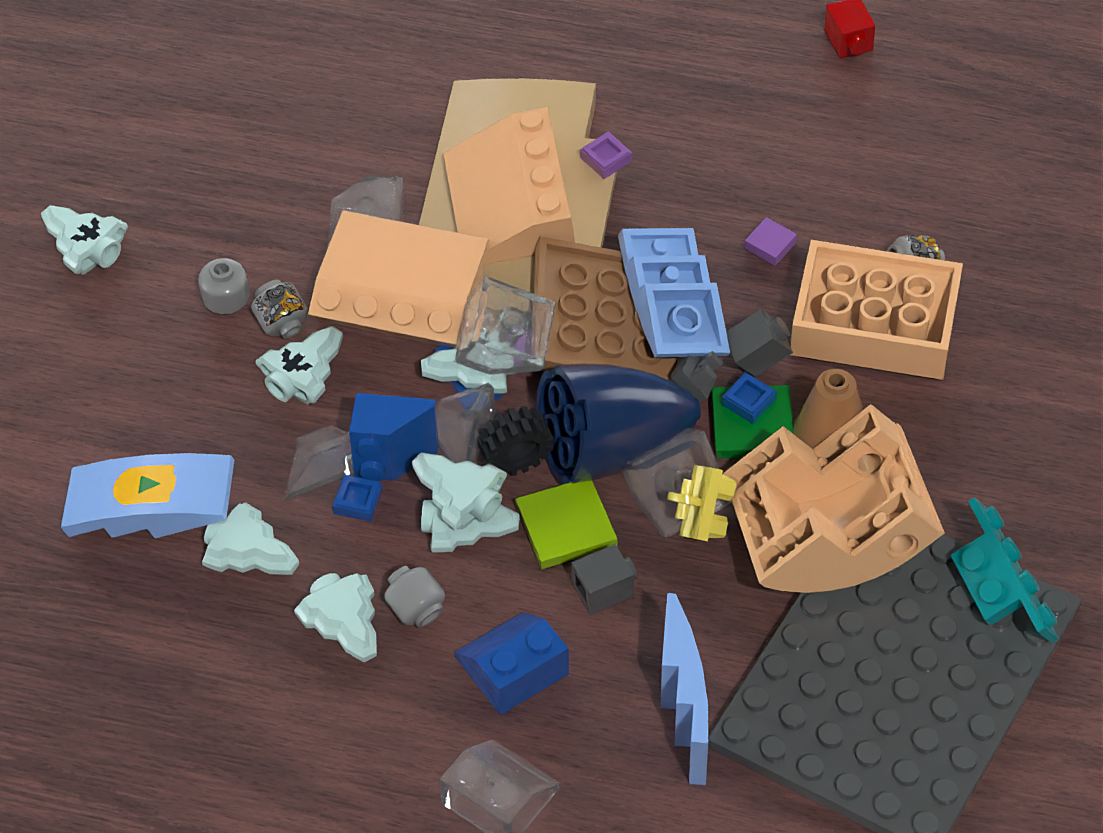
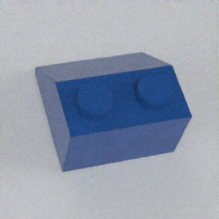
[349,393,439,481]
[454,612,569,715]

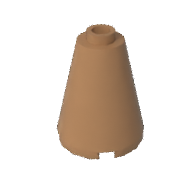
[793,369,863,449]

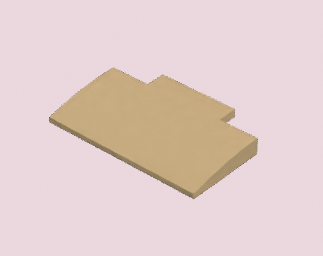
[419,78,617,327]

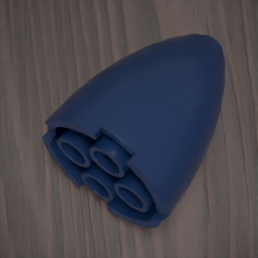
[536,363,701,484]

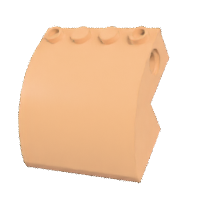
[723,404,945,593]

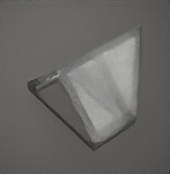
[436,383,496,463]
[283,425,354,501]

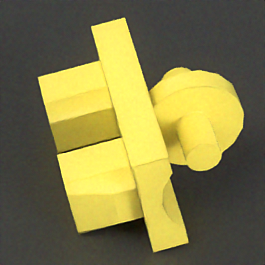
[667,465,737,542]

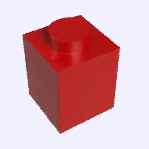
[824,0,876,59]

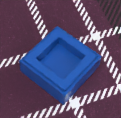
[722,372,777,424]
[332,474,383,522]

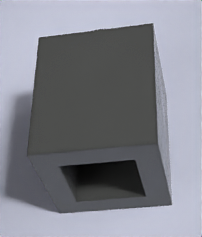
[726,309,793,377]
[571,544,637,615]

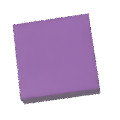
[580,131,632,179]
[744,217,797,266]

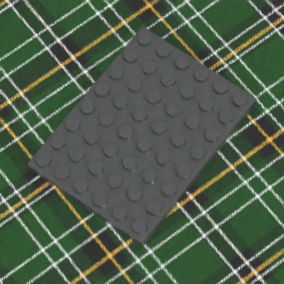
[708,535,1082,833]

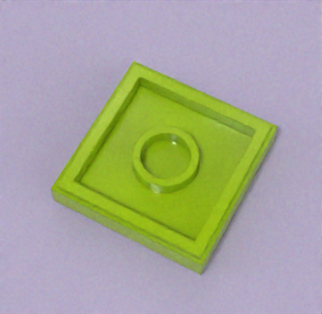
[515,480,618,570]

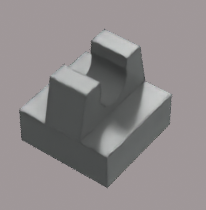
[671,351,723,403]

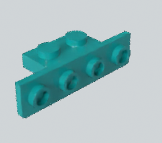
[951,497,1059,643]

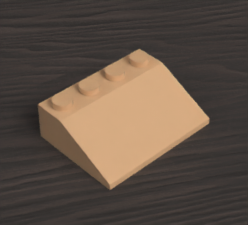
[443,107,575,265]
[308,210,490,348]
[790,240,963,380]

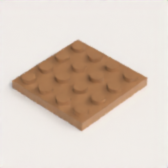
[532,236,681,383]

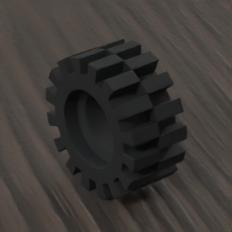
[477,406,554,476]

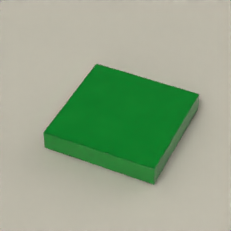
[712,385,794,459]

